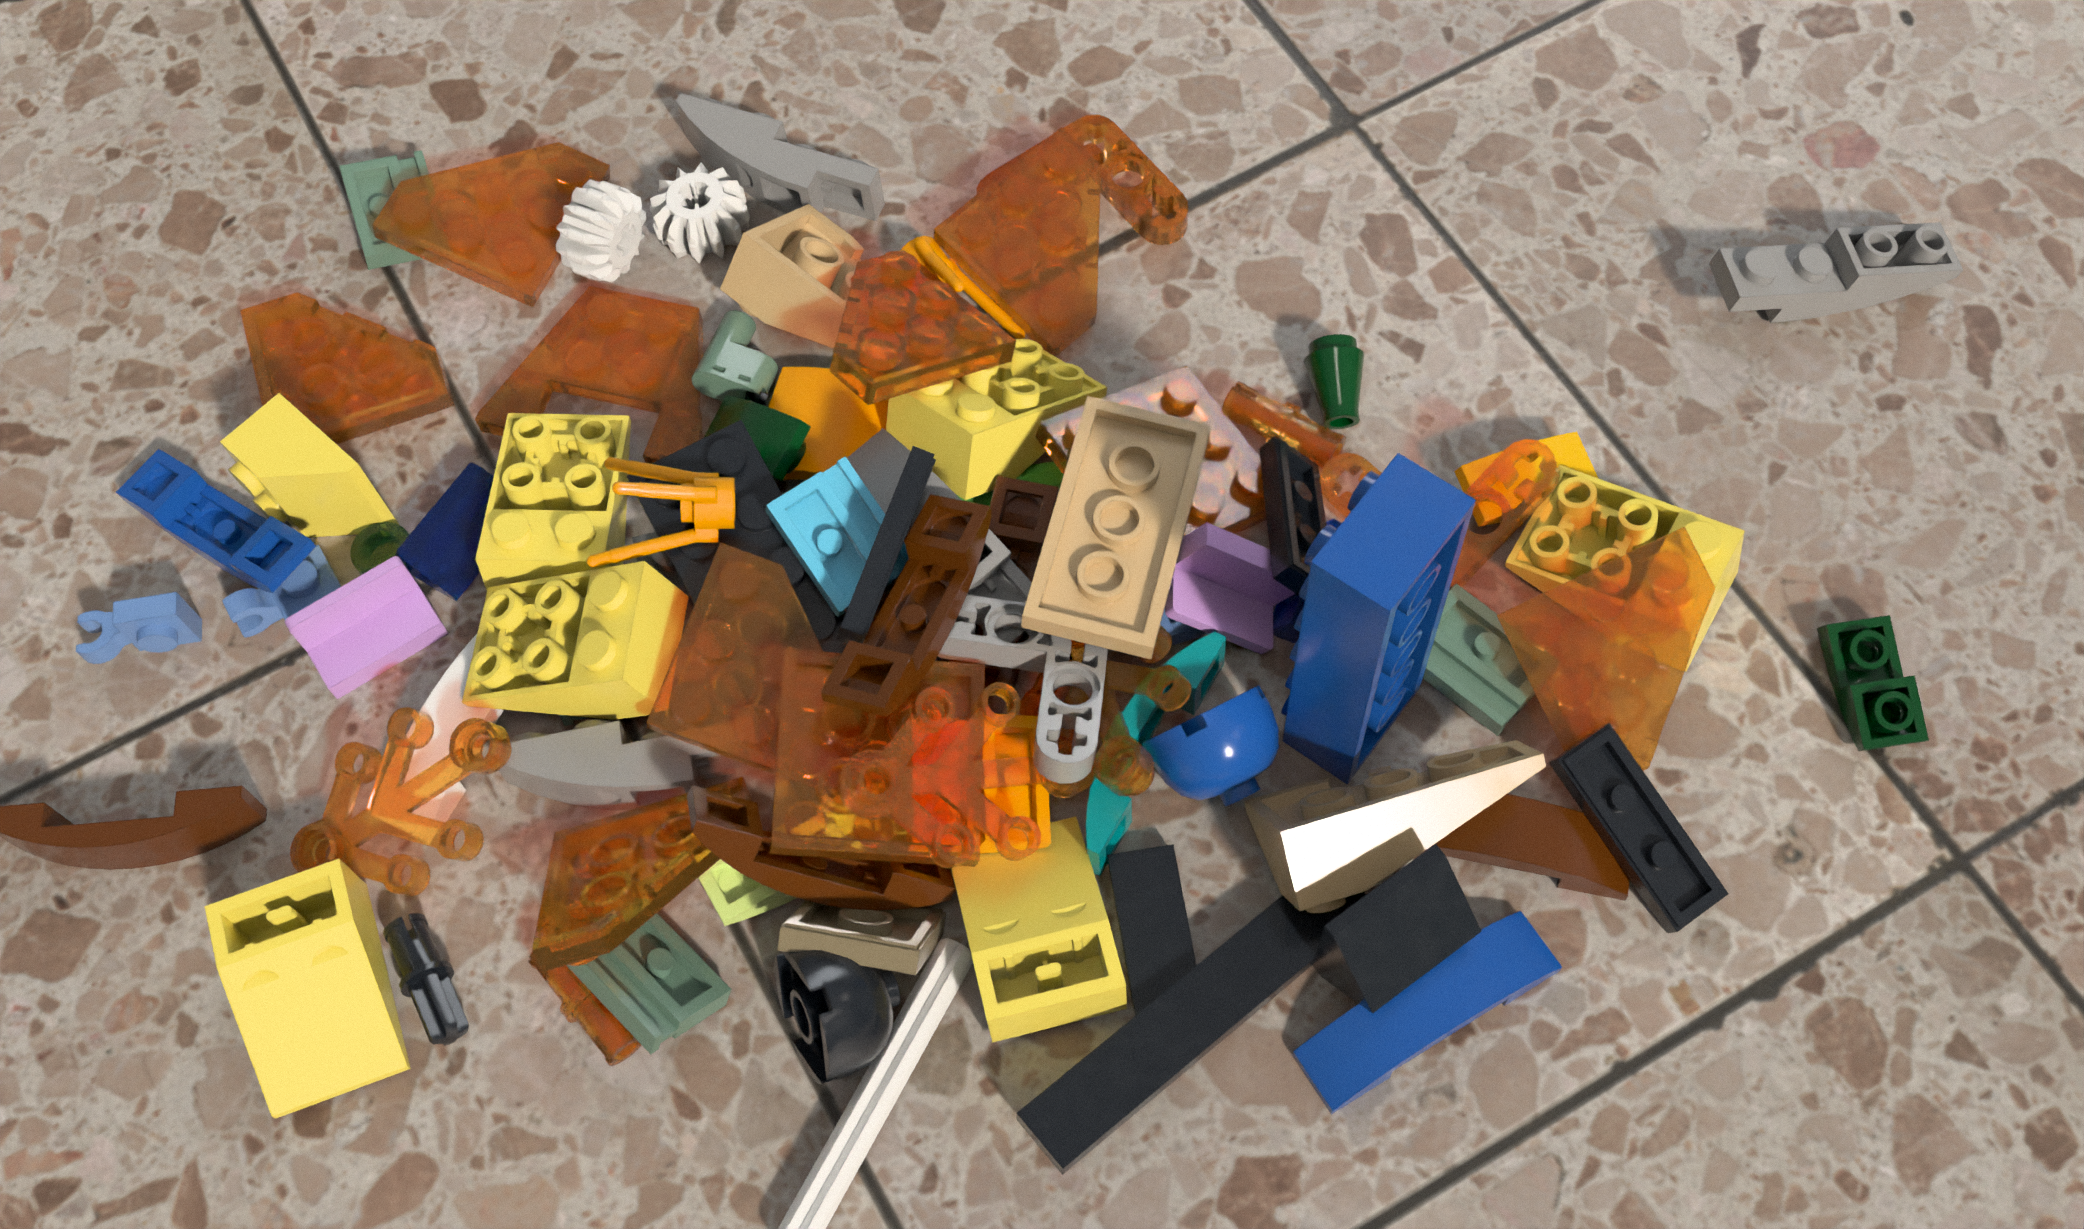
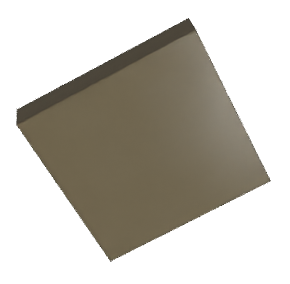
[777,900,946,975]

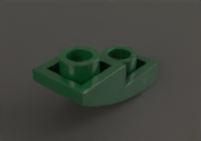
[703,395,811,481]
[1817,615,1929,751]

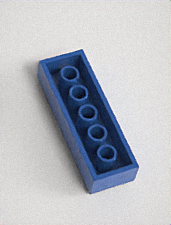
[1281,453,1476,785]

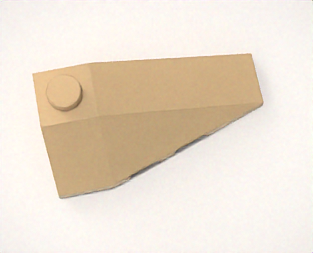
[720,204,959,376]
[1244,740,1546,913]

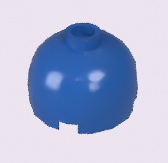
[1142,685,1279,807]

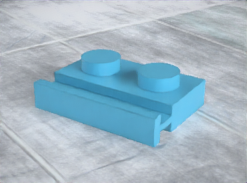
[765,456,909,618]

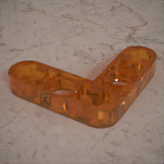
[976,114,1189,245]
[1319,439,1560,590]

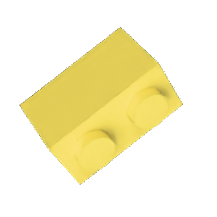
[220,393,399,538]

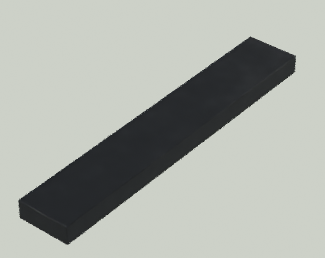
[1016,892,1366,1175]

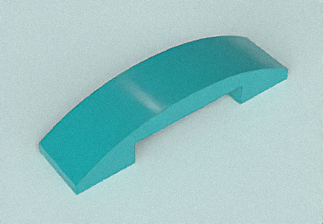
[1086,632,1226,877]

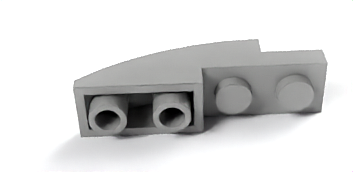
[676,93,885,221]
[1709,222,1963,323]
[847,428,1031,643]
[488,717,767,811]

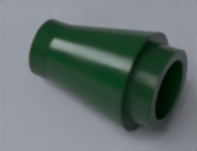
[1304,334,1364,429]

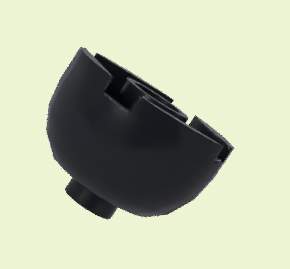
[774,950,900,1084]

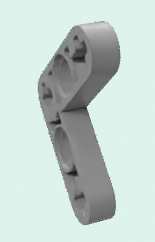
[937,595,1108,784]

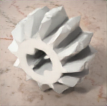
[650,162,750,264]
[556,179,646,283]

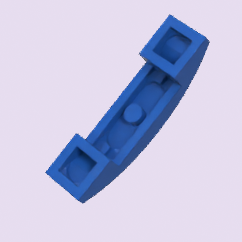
[116,449,316,593]
[1292,911,1562,1115]

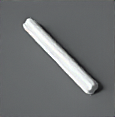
[778,938,973,1229]

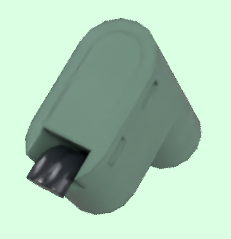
[692,310,778,406]

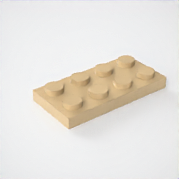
[1021,396,1212,659]

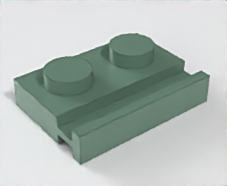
[339,150,451,270]
[1423,584,1560,736]
[561,898,732,1054]

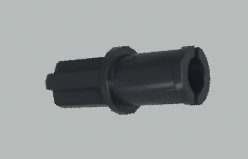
[383,913,469,1046]

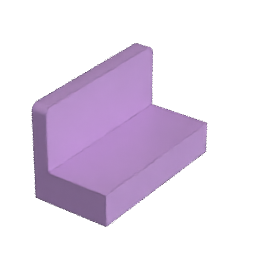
[1165,522,1295,654]
[285,556,449,699]

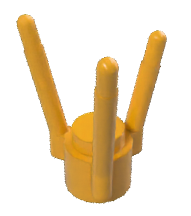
[896,236,1025,339]
[586,457,735,568]

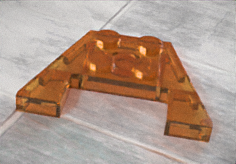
[475,286,703,464]

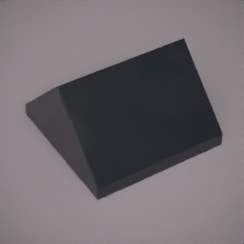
[1313,844,1482,1013]

